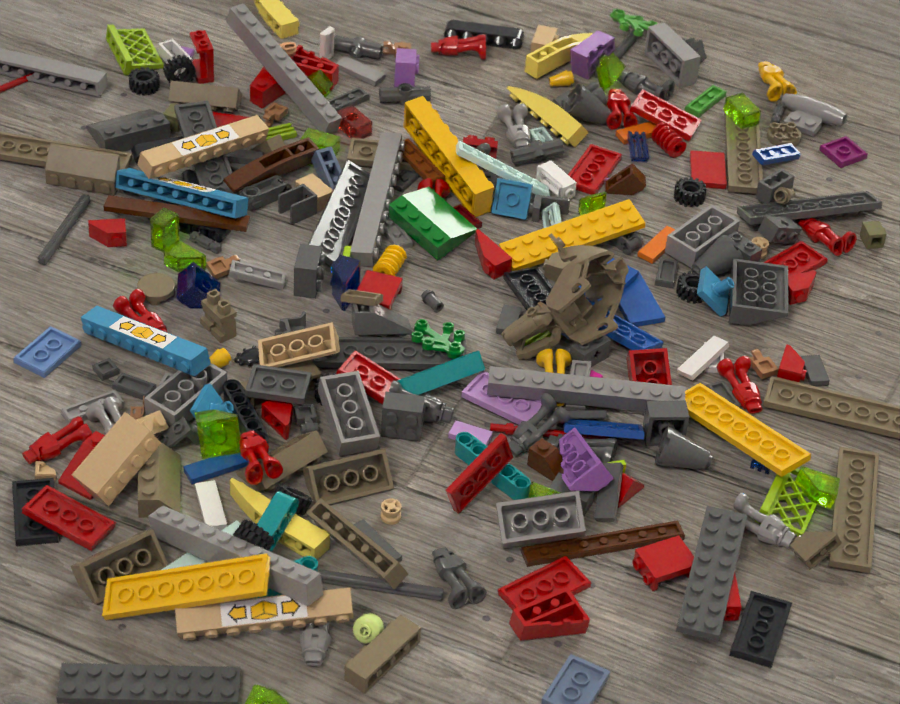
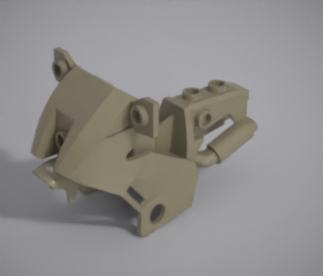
[501,233,629,360]

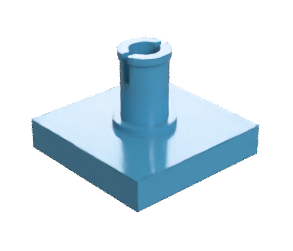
[491,178,533,220]
[697,266,735,317]
[190,383,234,440]

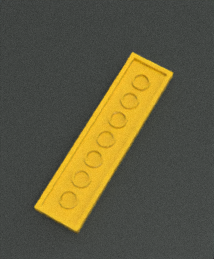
[499,199,645,271]
[685,383,811,477]
[102,553,270,620]

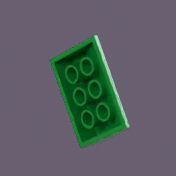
[389,187,477,261]

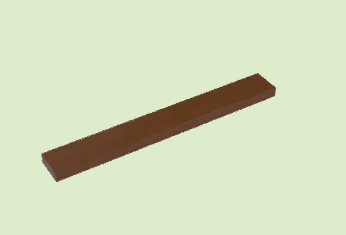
[103,195,250,232]
[521,520,685,567]

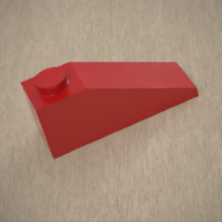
[475,229,512,280]

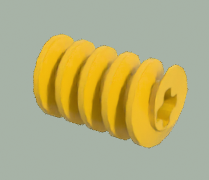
[373,245,407,276]

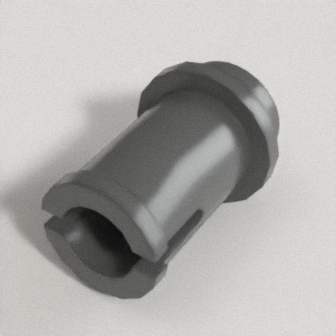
[421,290,444,312]

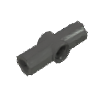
[334,35,383,59]
[379,83,431,106]
[510,138,564,165]

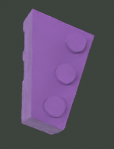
[570,31,615,80]
[394,48,419,87]

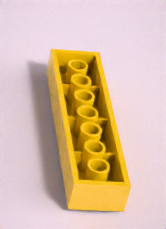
[403,96,494,217]

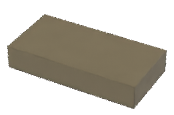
[341,289,383,307]

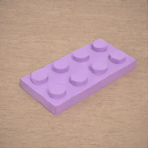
[461,371,541,425]

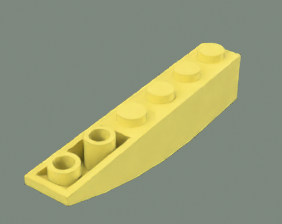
[253,0,300,39]
[525,33,593,79]
[507,86,589,147]
[230,478,330,560]

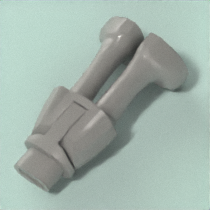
[497,103,531,148]
[86,397,122,435]
[730,492,797,549]
[300,621,331,666]

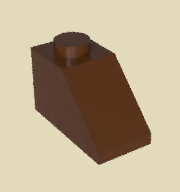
[605,163,646,196]
[527,438,564,482]

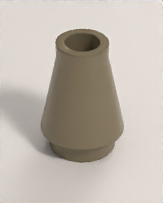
[774,187,795,205]

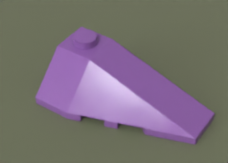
[559,427,614,491]

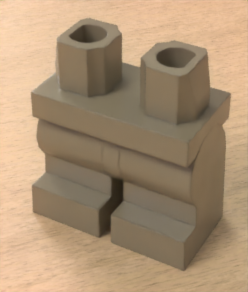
[200,289,237,343]

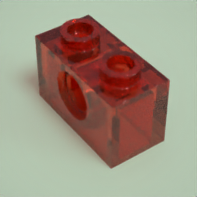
[337,105,372,139]

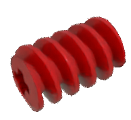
[651,122,687,158]

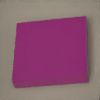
[819,136,868,168]

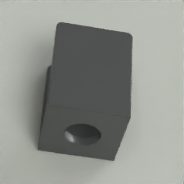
[278,184,317,225]

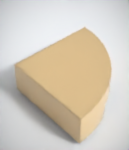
[35,461,56,480]

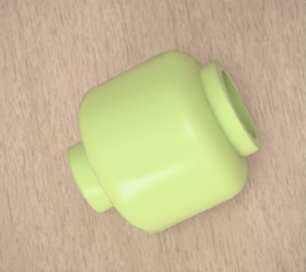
[353,613,384,644]

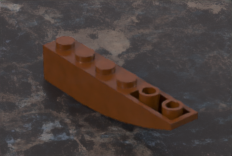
[223,137,319,193]

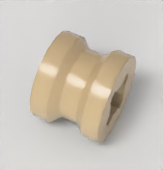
[751,237,769,259]
[381,498,402,525]

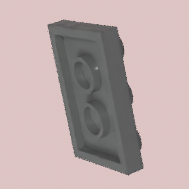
[245,364,312,405]

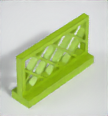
[105,24,164,75]
[754,468,827,537]

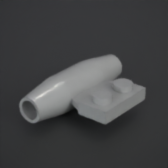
[781,93,847,137]

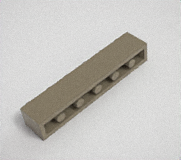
[307,498,408,589]

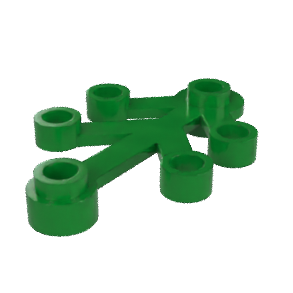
[411,319,465,359]

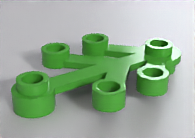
[610,9,658,37]

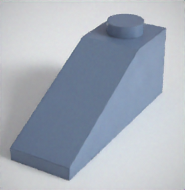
[311,146,342,190]

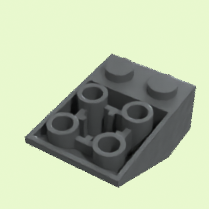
[352,303,412,337]

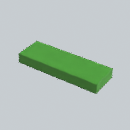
[685,85,727,118]

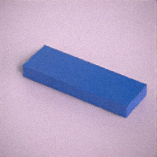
[752,143,801,165]
[183,448,248,484]

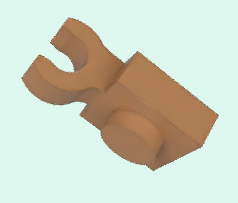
[383,41,411,57]
[263,102,288,128]
[206,255,240,279]
[749,349,778,379]

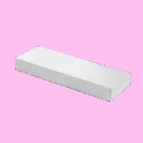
[677,336,729,381]
[195,480,227,530]

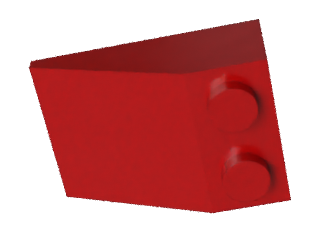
[626,348,672,385]
[58,431,105,500]

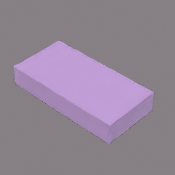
[448,421,493,446]

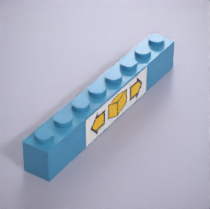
[115,168,249,218]
[81,306,211,376]

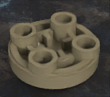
[767,122,801,147]
[137,273,175,305]

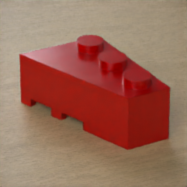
[291,44,339,90]
[250,67,286,109]
[509,586,590,640]

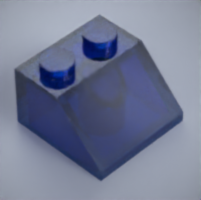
[330,255,361,311]
[177,262,220,309]

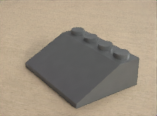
[86,109,170,152]
[728,259,788,325]

